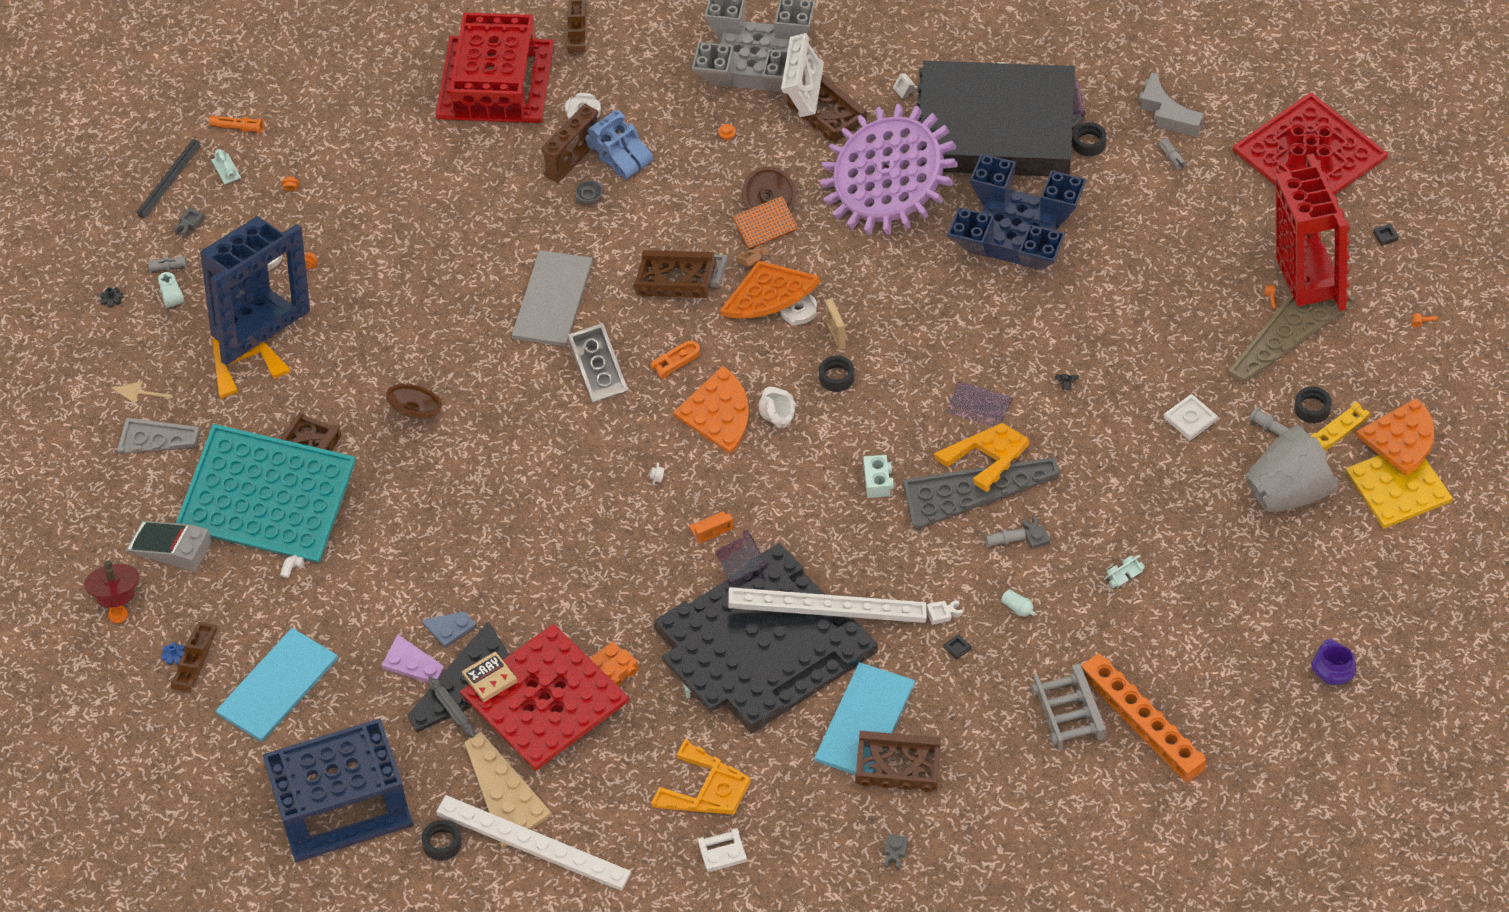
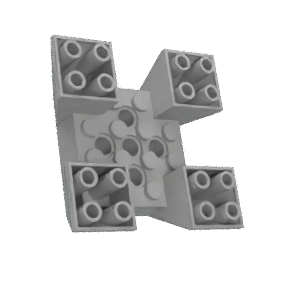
[692,0,815,92]

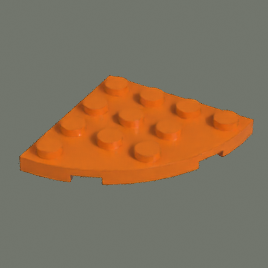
[720,261,821,318]
[673,366,749,454]
[1356,398,1434,476]

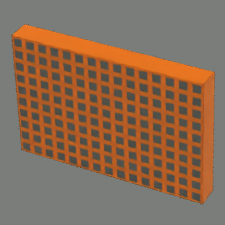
[733,196,798,250]

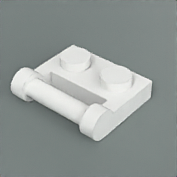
[697,828,747,872]

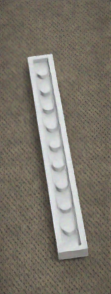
[728,587,927,623]
[436,795,631,891]

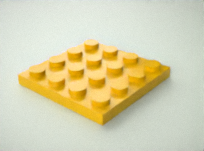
[1345,455,1453,529]

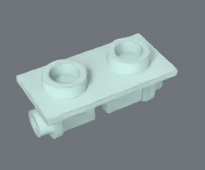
[211,149,241,185]
[1104,555,1145,588]

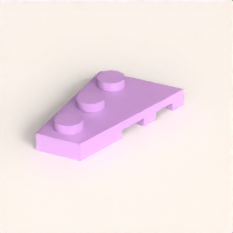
[381,634,445,683]

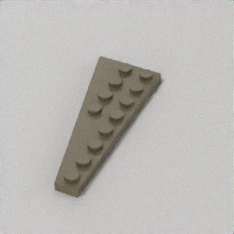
[1228,294,1355,383]

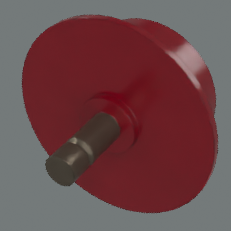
[84,560,139,607]

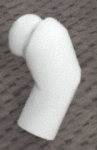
[280,555,304,578]

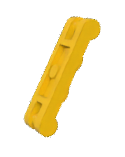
[1310,402,1371,451]

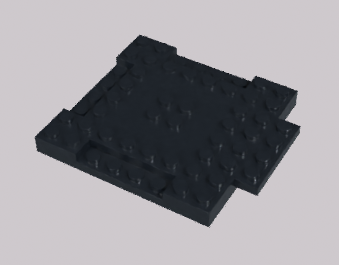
[654,543,878,734]

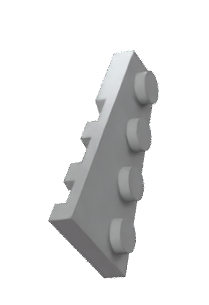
[117,418,200,454]

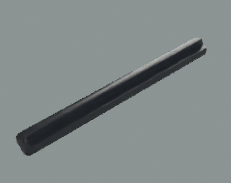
[137,139,201,218]

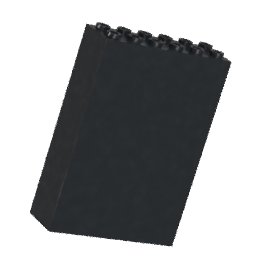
[917,60,1075,176]

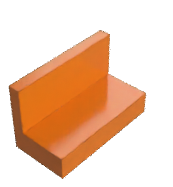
[689,511,734,544]

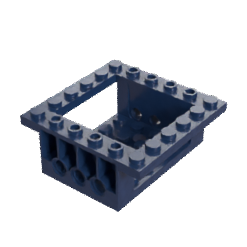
[200,216,310,366]
[262,718,414,863]

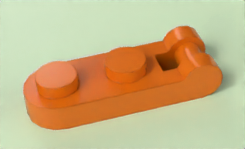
[650,341,700,380]

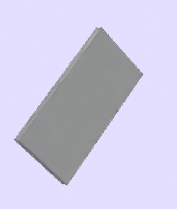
[512,250,593,347]

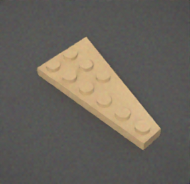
[464,732,552,849]

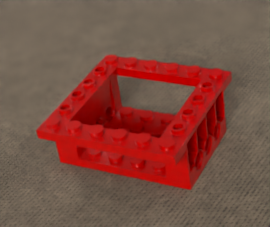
[436,12,554,123]
[1275,153,1350,311]

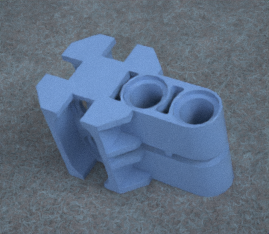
[585,110,654,180]

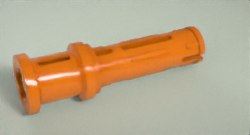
[209,115,264,134]

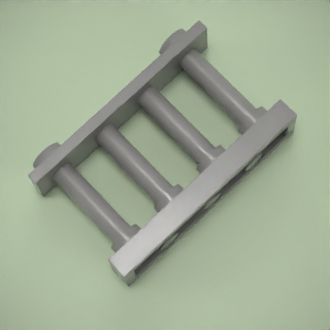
[1031,664,1106,751]

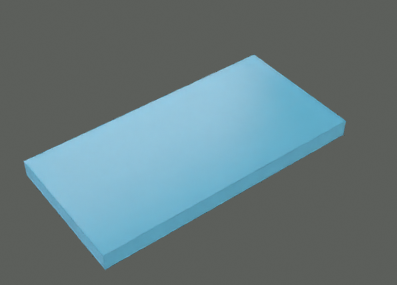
[216,628,338,743]
[814,662,915,775]

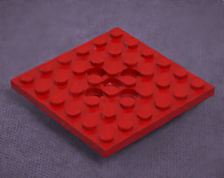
[1232,92,1388,196]
[460,623,630,771]

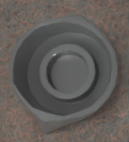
[575,180,603,205]

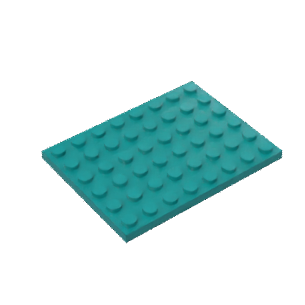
[176,424,357,564]

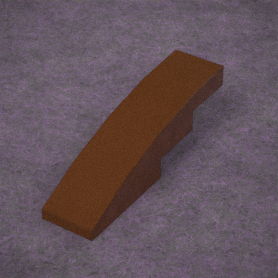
[567,0,586,53]
[171,622,217,692]

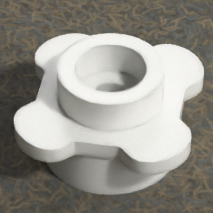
[650,462,664,485]

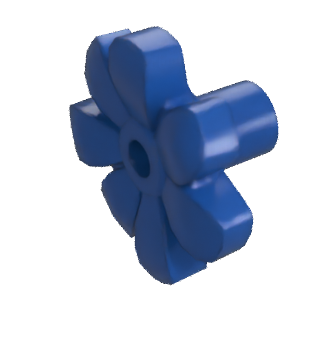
[161,642,185,665]

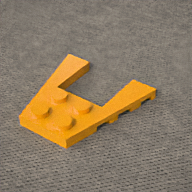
[212,337,291,399]
[934,423,1029,492]
[651,739,751,815]

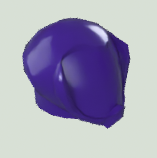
[1311,639,1356,686]

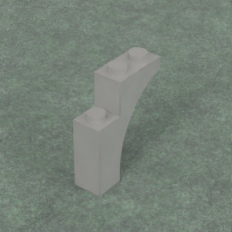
[1139,73,1204,137]

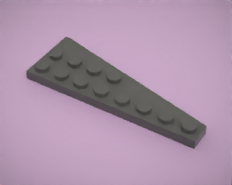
[903,457,1059,530]

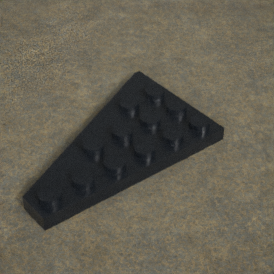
[408,623,509,733]

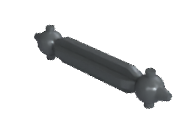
[428,676,475,737]

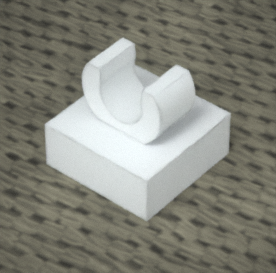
[893,74,917,99]

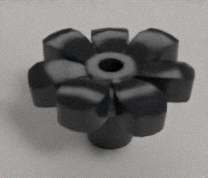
[100,287,124,308]
[1055,374,1079,389]

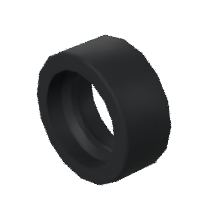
[1072,122,1107,157]
[819,356,854,392]
[1294,386,1332,424]
[422,820,462,861]

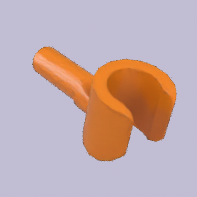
[1264,285,1277,309]
[1411,313,1438,327]

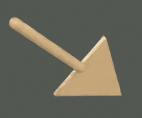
[112,381,173,403]

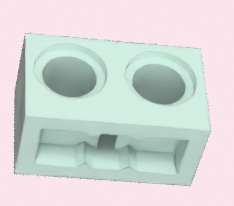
[863,455,894,498]

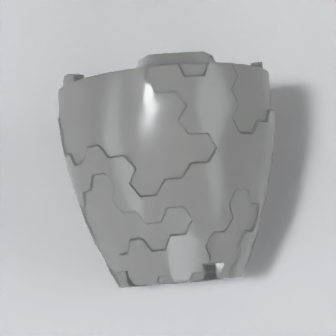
[1245,425,1340,512]

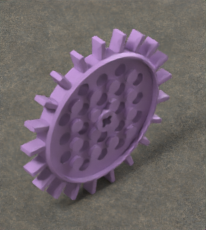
[820,104,958,235]

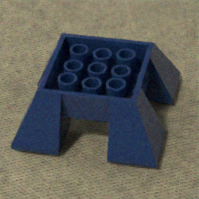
[947,154,1087,270]

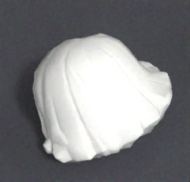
[758,387,796,428]

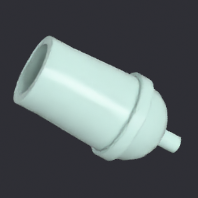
[1001,589,1036,617]

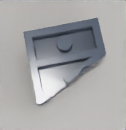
[422,611,477,648]

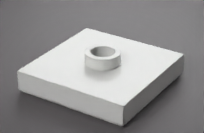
[1164,394,1218,441]

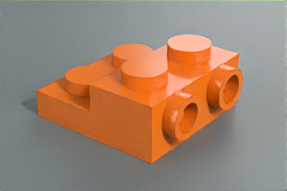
[590,641,639,687]

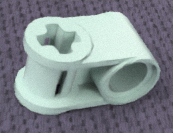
[158,272,184,308]

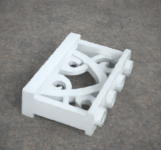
[781,33,824,117]

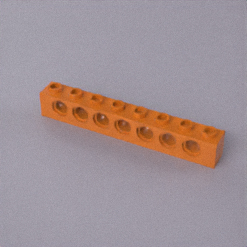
[1081,653,1206,783]

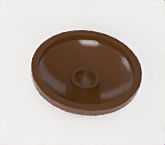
[742,166,796,210]
[386,384,442,419]

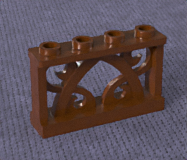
[787,74,867,143]
[541,104,598,183]
[634,250,717,298]
[281,412,342,451]
[855,731,941,792]

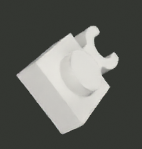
[926,601,963,625]

